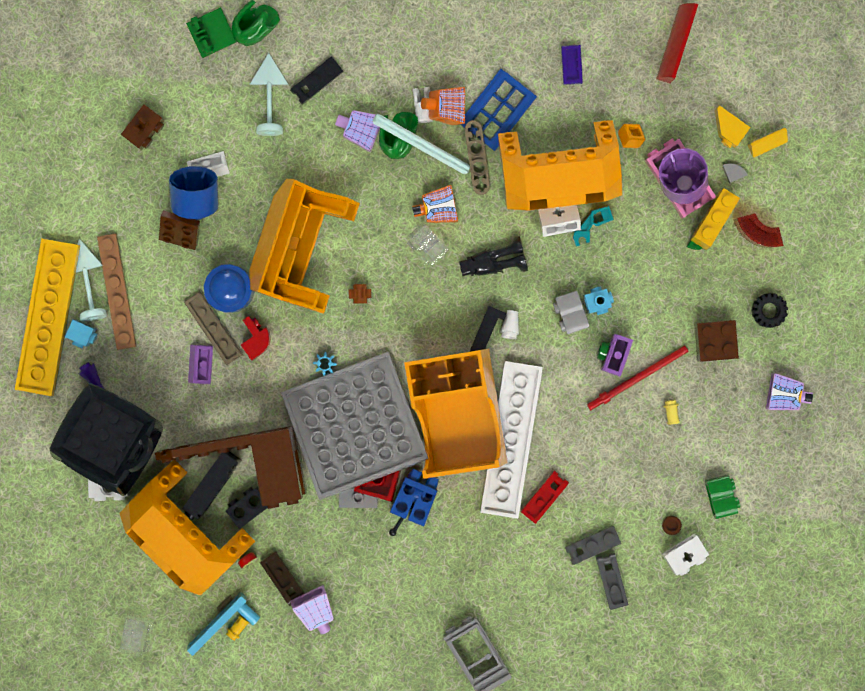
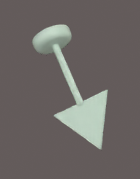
[250,53,288,136]
[76,239,107,322]

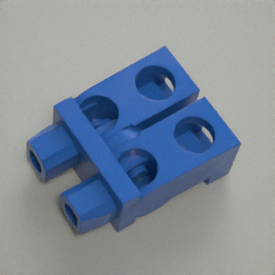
[390,469,438,526]

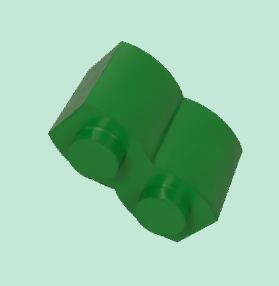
[705,475,740,519]

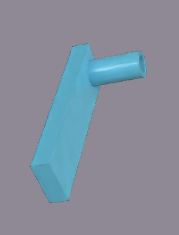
[187,592,260,656]

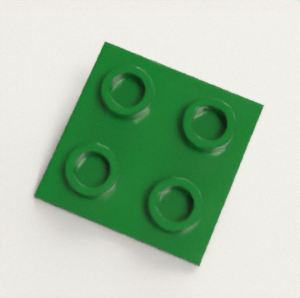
[186,7,237,58]

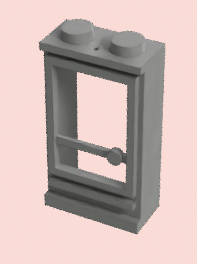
[443,615,512,691]

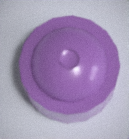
[659,148,708,204]

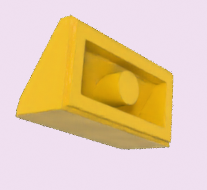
[748,128,788,157]

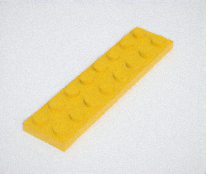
[15,238,80,396]

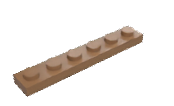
[97,234,137,350]

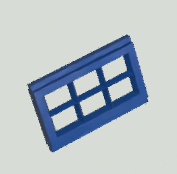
[461,69,537,151]

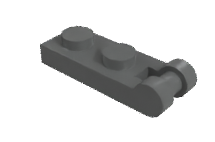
[565,526,622,565]
[596,553,629,610]

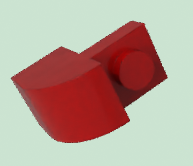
[241,316,271,361]

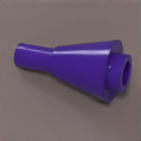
[78,362,105,389]

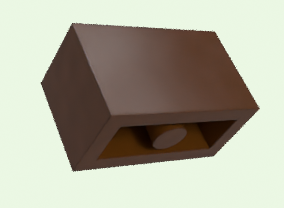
[121,104,164,150]

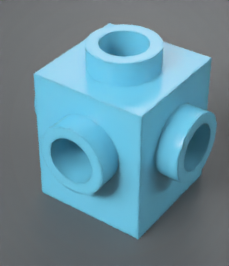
[583,286,614,315]

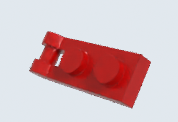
[520,470,569,524]

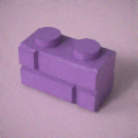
[601,334,633,377]

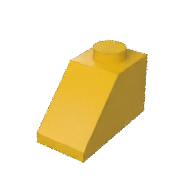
[714,105,751,148]

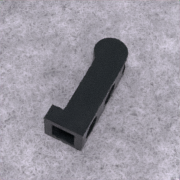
[470,306,506,352]

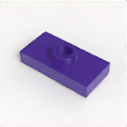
[561,45,583,85]

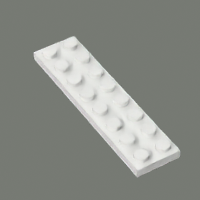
[480,361,543,519]

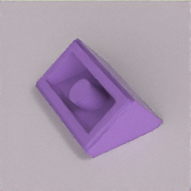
[188,345,213,384]

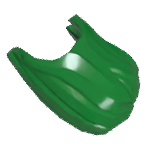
[232,0,280,46]
[379,112,418,159]

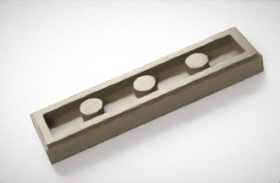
[184,291,243,365]

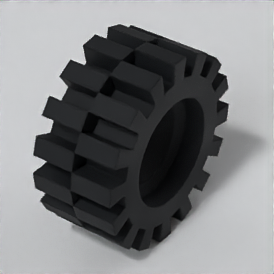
[751,293,788,328]

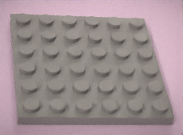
[281,352,428,500]

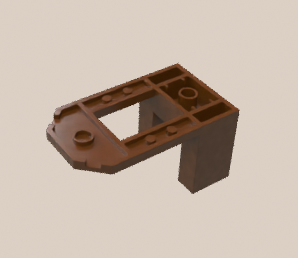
[155,426,306,509]

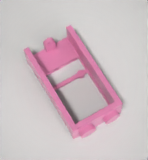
[645,138,716,219]

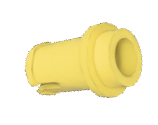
[663,400,680,425]

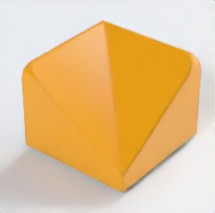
[618,124,646,148]

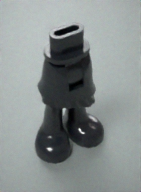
[459,236,528,276]

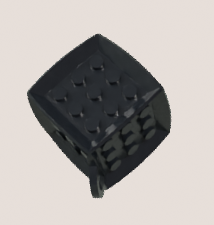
[49,383,163,496]

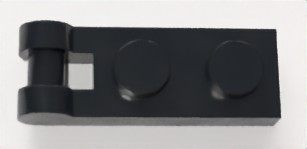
[290,56,344,105]

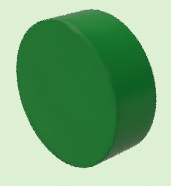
[597,341,610,361]

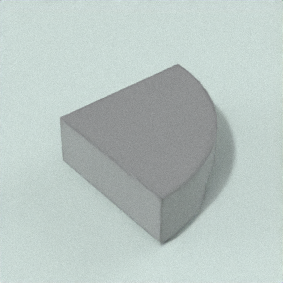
[722,163,748,183]

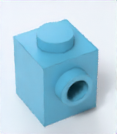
[65,319,98,348]

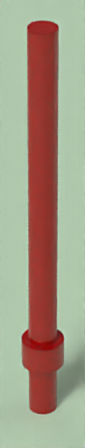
[586,345,689,411]

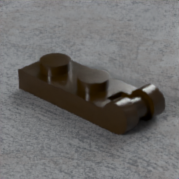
[260,551,305,606]

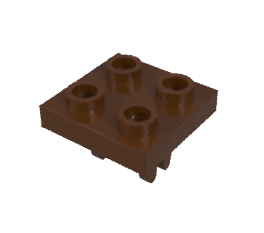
[159,210,200,250]

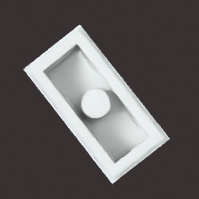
[187,151,230,177]

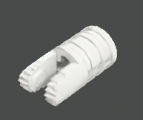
[413,87,433,123]

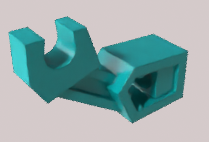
[573,206,614,247]

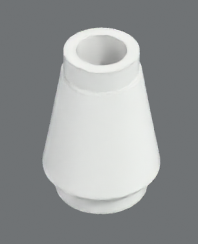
[500,310,519,339]

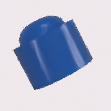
[169,166,219,220]
[204,264,255,313]

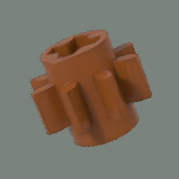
[349,284,372,304]

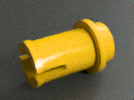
[226,615,249,641]

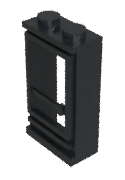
[182,451,242,520]

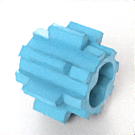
[313,352,337,376]

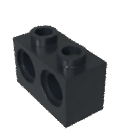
[226,486,268,529]

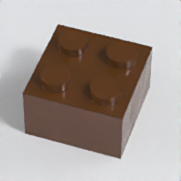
[694,320,739,362]

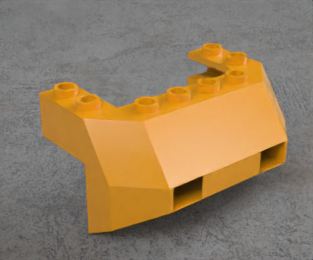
[498,120,622,211]
[249,179,360,314]
[119,460,256,596]

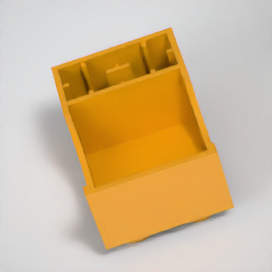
[404,349,508,479]

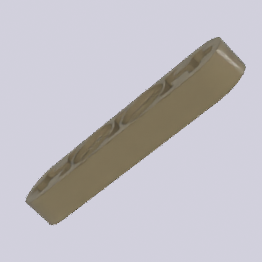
[465,120,490,195]

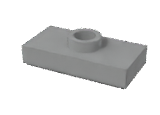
[339,488,378,508]

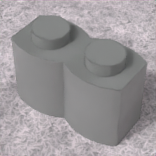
[553,291,589,335]

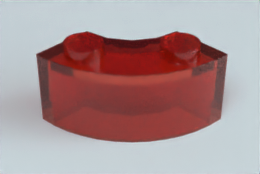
[733,213,784,248]

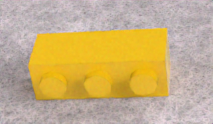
[690,188,740,250]

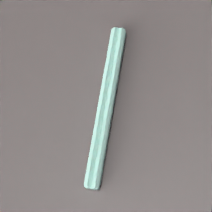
[373,114,470,174]

